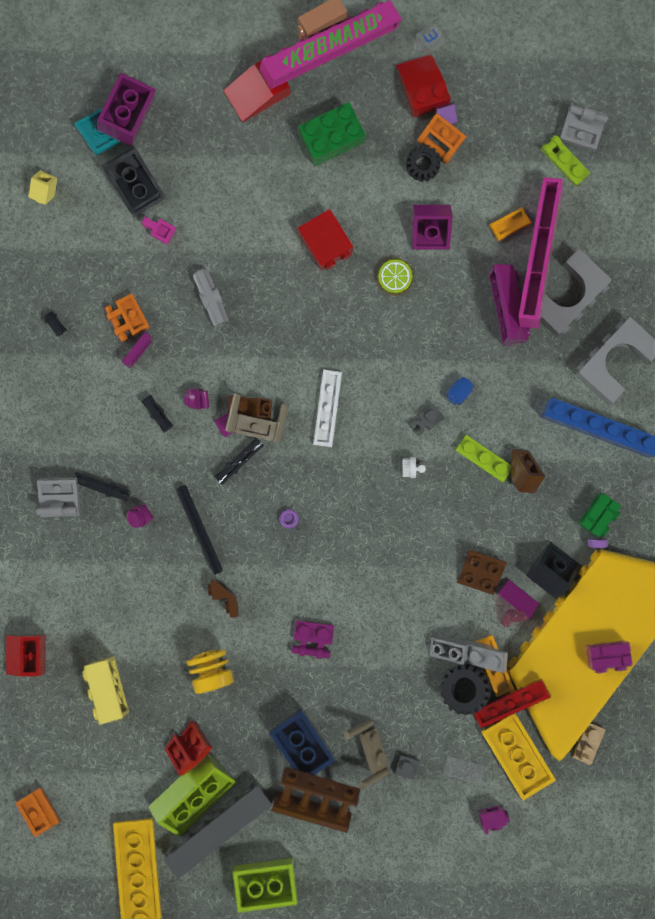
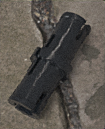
[142,395,174,433]

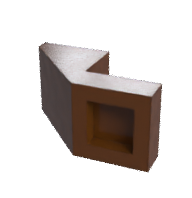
[227,395,272,419]
[208,580,239,618]

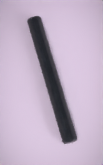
[177,485,223,575]

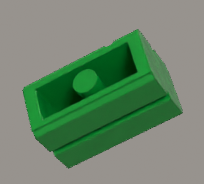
[577,493,621,538]

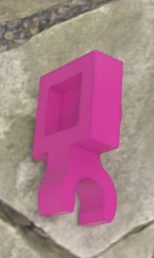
[141,217,177,246]

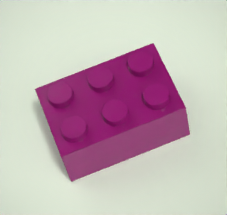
[97,72,156,146]

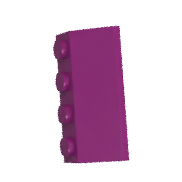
[488,264,530,347]

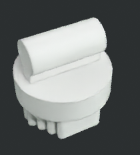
[402,457,426,478]

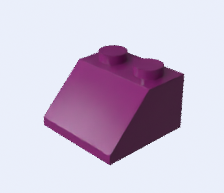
[412,205,453,250]

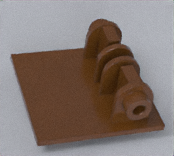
[457,550,507,595]

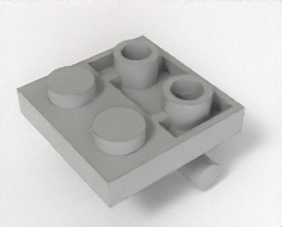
[560,103,608,152]
[37,477,80,517]

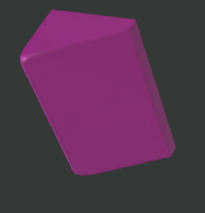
[497,579,539,619]

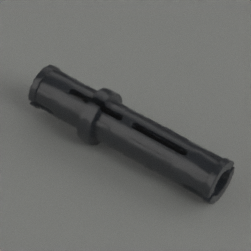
[214,437,264,485]
[73,471,131,502]

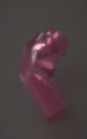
[501,609,526,627]

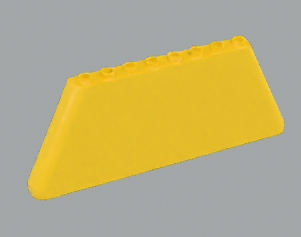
[507,549,655,761]

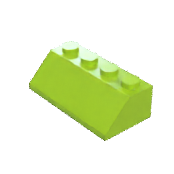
[149,754,236,837]

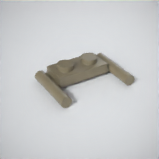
[225,393,289,443]
[344,719,389,789]

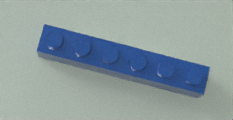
[542,398,655,458]

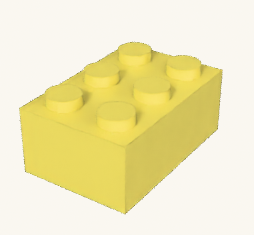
[83,656,129,725]

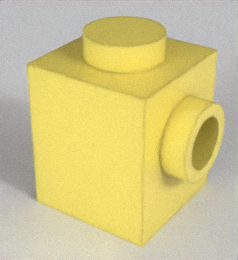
[29,170,57,205]

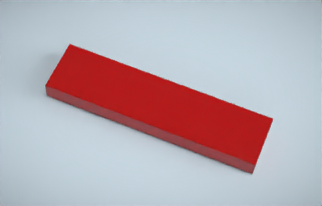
[474,678,551,728]

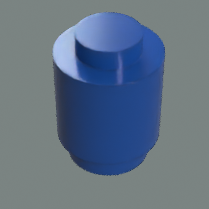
[446,377,474,405]

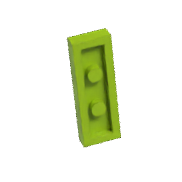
[455,435,511,483]

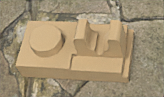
[572,723,605,765]

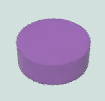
[280,509,299,529]
[588,538,608,548]

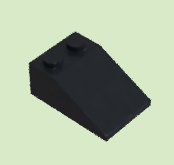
[102,146,166,217]

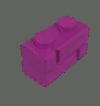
[586,641,633,673]

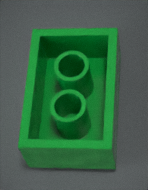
[298,102,366,166]

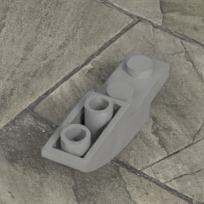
[430,637,508,673]

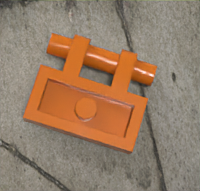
[104,293,150,342]

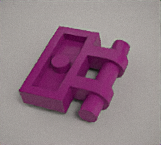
[292,620,334,659]

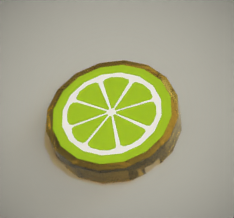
[376,258,414,296]

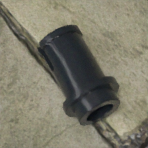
[43,311,67,337]

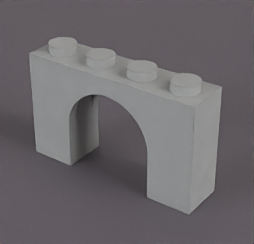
[541,249,612,337]
[575,317,655,406]

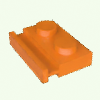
[15,787,61,837]

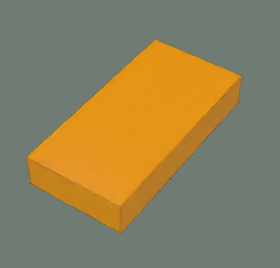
[489,207,531,242]

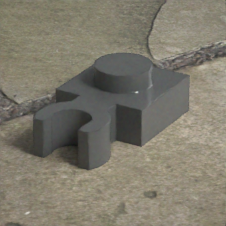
[410,403,445,436]

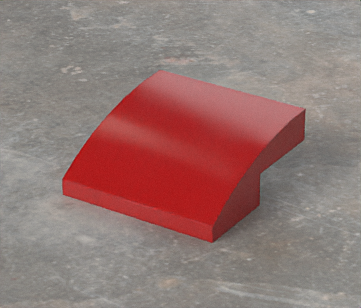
[164,721,213,776]

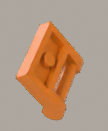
[417,113,467,164]

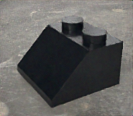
[526,541,581,600]

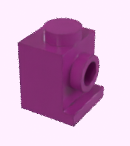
[478,805,510,834]

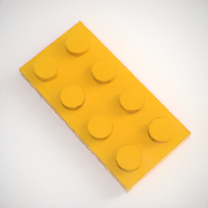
[481,713,556,801]

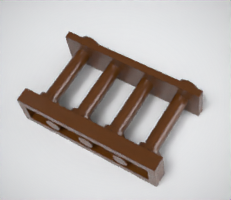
[272,767,361,833]

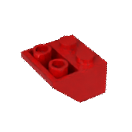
[6,634,46,677]

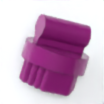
[184,388,209,410]
[126,504,154,528]

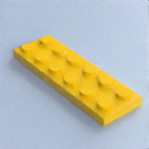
[113,818,162,919]

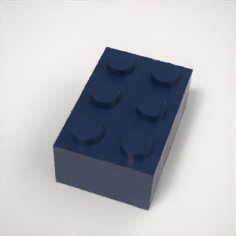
[269,708,335,775]

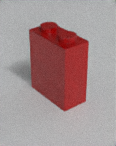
[297,209,354,270]

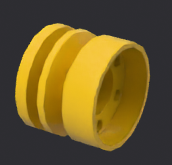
[186,649,235,694]

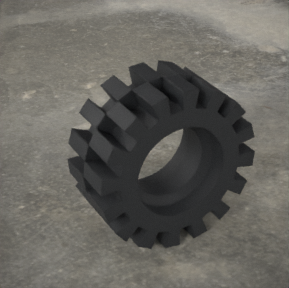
[406,144,441,182]

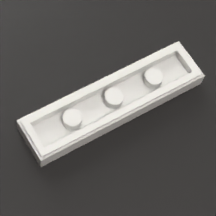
[313,370,342,448]

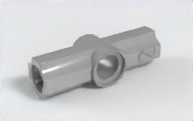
[193,269,230,328]

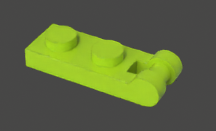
[541,135,590,187]

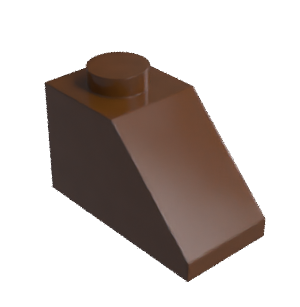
[511,449,545,493]

